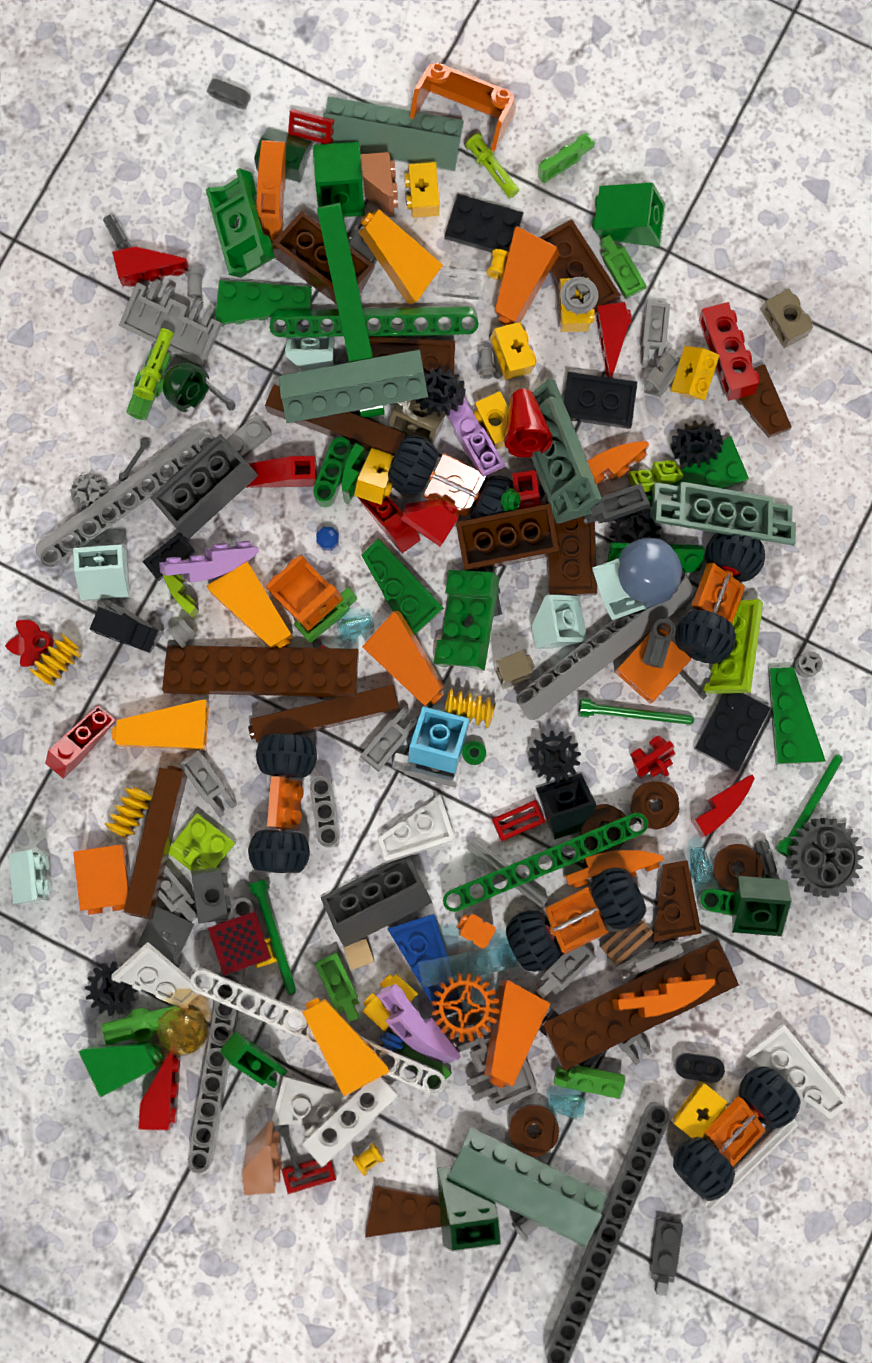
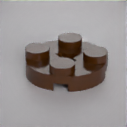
[630,781,680,830]
[580,804,626,853]
[712,844,763,893]
[509,1104,559,1157]

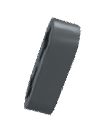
[207,79,251,109]

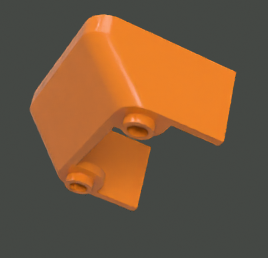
[409,63,516,152]

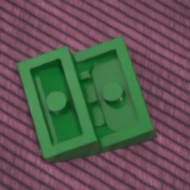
[342,443,365,504]

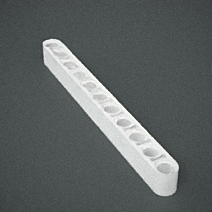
[190,969,445,1094]

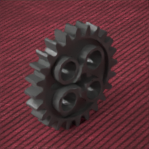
[786,818,864,898]

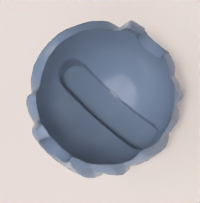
[618,538,682,608]

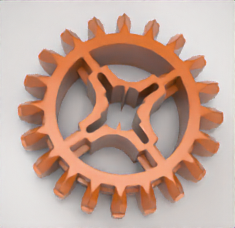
[432,973,500,1042]

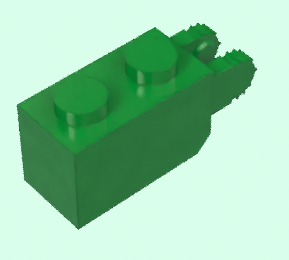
[220,1031,288,1088]

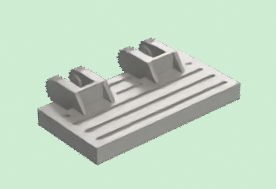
[118,279,222,367]
[449,998,538,1110]

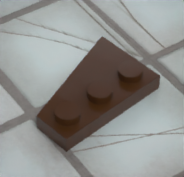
[720,364,792,438]
[652,860,702,942]
[365,1185,441,1238]

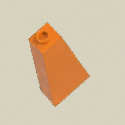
[495,226,559,326]
[362,611,445,706]
[484,980,551,1089]

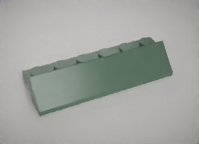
[320,96,464,171]
[279,350,428,423]
[531,378,602,524]
[649,482,796,546]
[447,1127,607,1247]

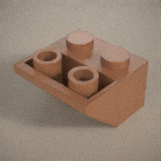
[361,152,398,217]
[242,1122,282,1196]

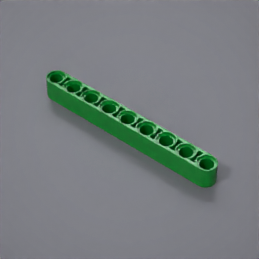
[317,203,385,419]
[269,307,479,337]
[443,813,648,912]

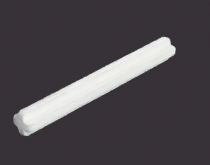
[701,1119,798,1210]

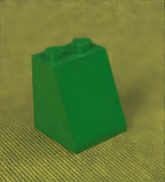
[313,142,365,217]
[592,182,666,247]
[78,1041,164,1098]

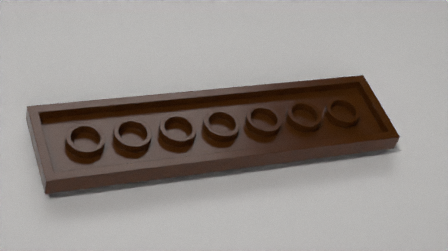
[162,645,359,697]
[542,940,739,1071]

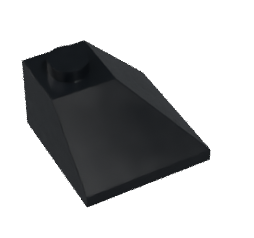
[536,773,597,840]

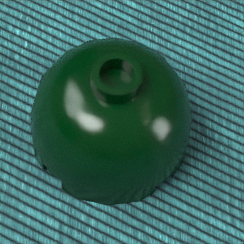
[162,363,209,412]

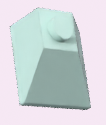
[285,337,335,371]
[532,595,587,649]

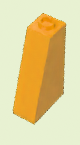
[359,209,443,305]
[206,562,293,648]
[112,700,209,751]
[302,997,390,1096]

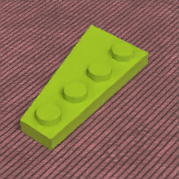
[703,599,763,694]

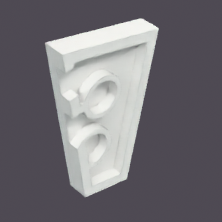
[378,794,455,863]
[111,942,201,1008]
[271,1076,352,1126]

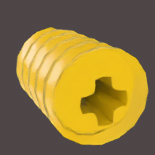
[28,632,82,686]
[444,688,496,728]
[104,785,152,840]

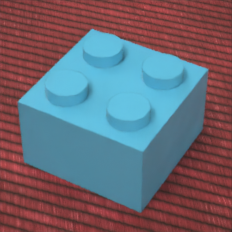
[408,706,469,774]

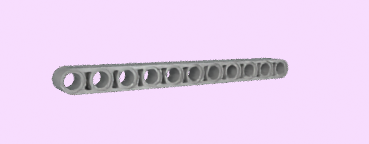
[188,898,256,1174]

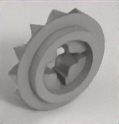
[560,277,598,315]
[70,472,109,510]

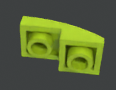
[628,460,683,492]
[163,574,199,619]

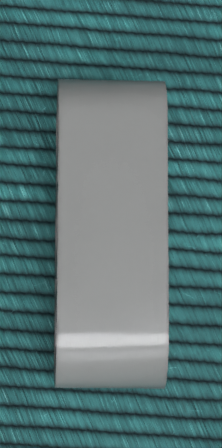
[310,776,340,848]

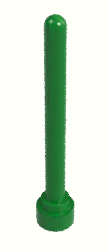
[578,698,694,725]
[775,754,843,857]
[248,879,296,995]

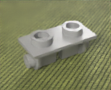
[643,348,680,397]

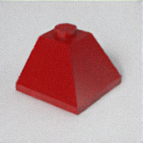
[401,499,459,547]

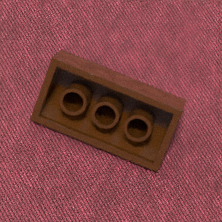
[272,211,375,304]
[456,503,562,571]

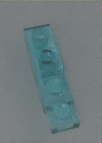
[417,943,518,987]

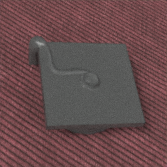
[137,906,195,968]

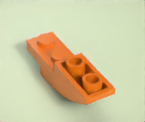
[256,140,286,241]
[587,441,650,485]
[563,850,664,888]
[612,974,715,1018]

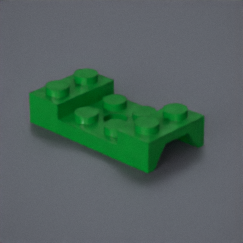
[205,168,275,278]
[434,570,500,671]

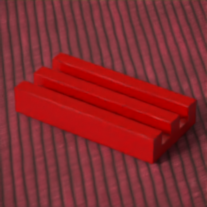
[288,109,335,144]
[491,800,546,842]
[281,1159,337,1194]

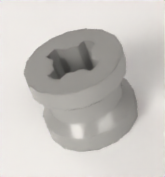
[167,618,197,648]
[794,651,823,678]

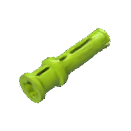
[465,133,520,199]
[133,328,174,400]

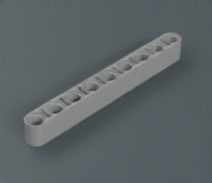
[36,428,215,567]
[516,571,695,720]

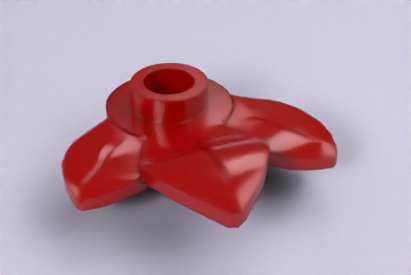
[5,620,54,667]

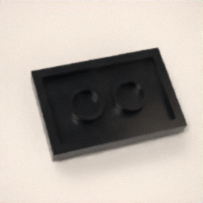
[444,193,524,253]
[563,372,638,429]
[694,693,770,772]

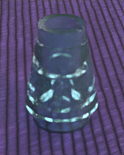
[337,614,374,641]
[690,847,715,884]
[549,1094,586,1120]

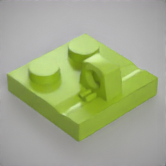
[169,813,236,871]

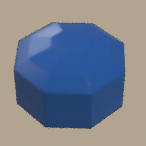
[316,527,339,551]

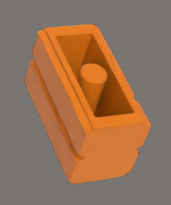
[456,914,496,949]

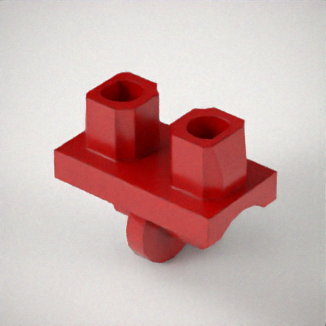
[630,735,675,778]

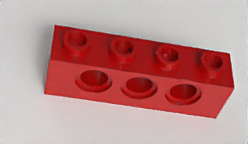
[699,302,760,401]

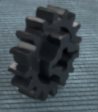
[415,367,466,417]
[671,421,723,468]
[609,510,661,543]
[528,730,581,784]
[85,961,139,1016]

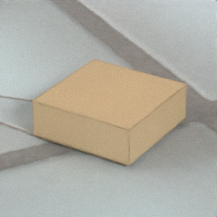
[343,938,374,970]

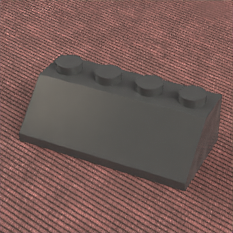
[151,434,258,539]
[320,856,433,948]

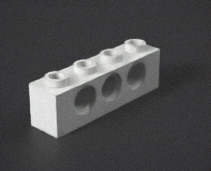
[302,1076,398,1167]

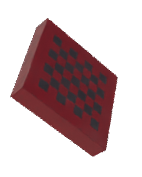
[208,911,272,976]

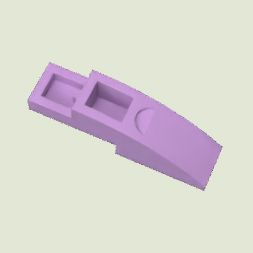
[444,398,505,477]
[159,541,259,583]
[377,984,461,1063]

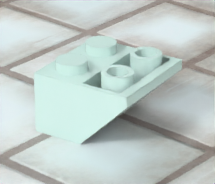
[73,545,129,601]
[593,558,646,620]
[9,850,51,904]

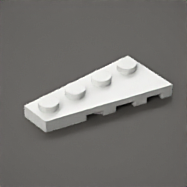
[745,1023,850,1120]

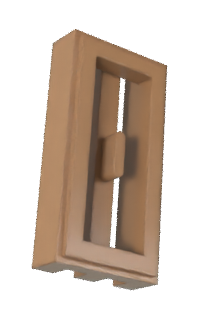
[600,920,653,966]

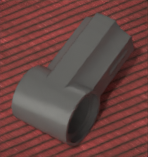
[642,618,675,669]

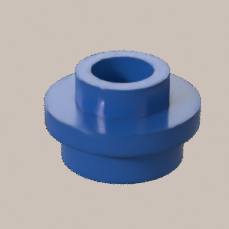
[379,1031,403,1052]

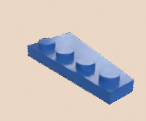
[388,914,464,1017]

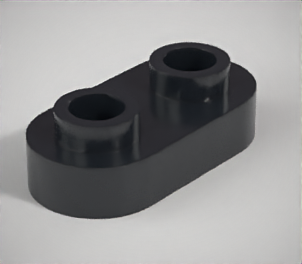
[674,1053,725,1083]

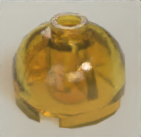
[156,1005,208,1056]

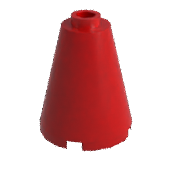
[504,388,553,457]

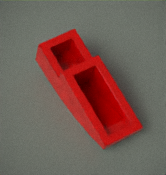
[691,774,755,838]

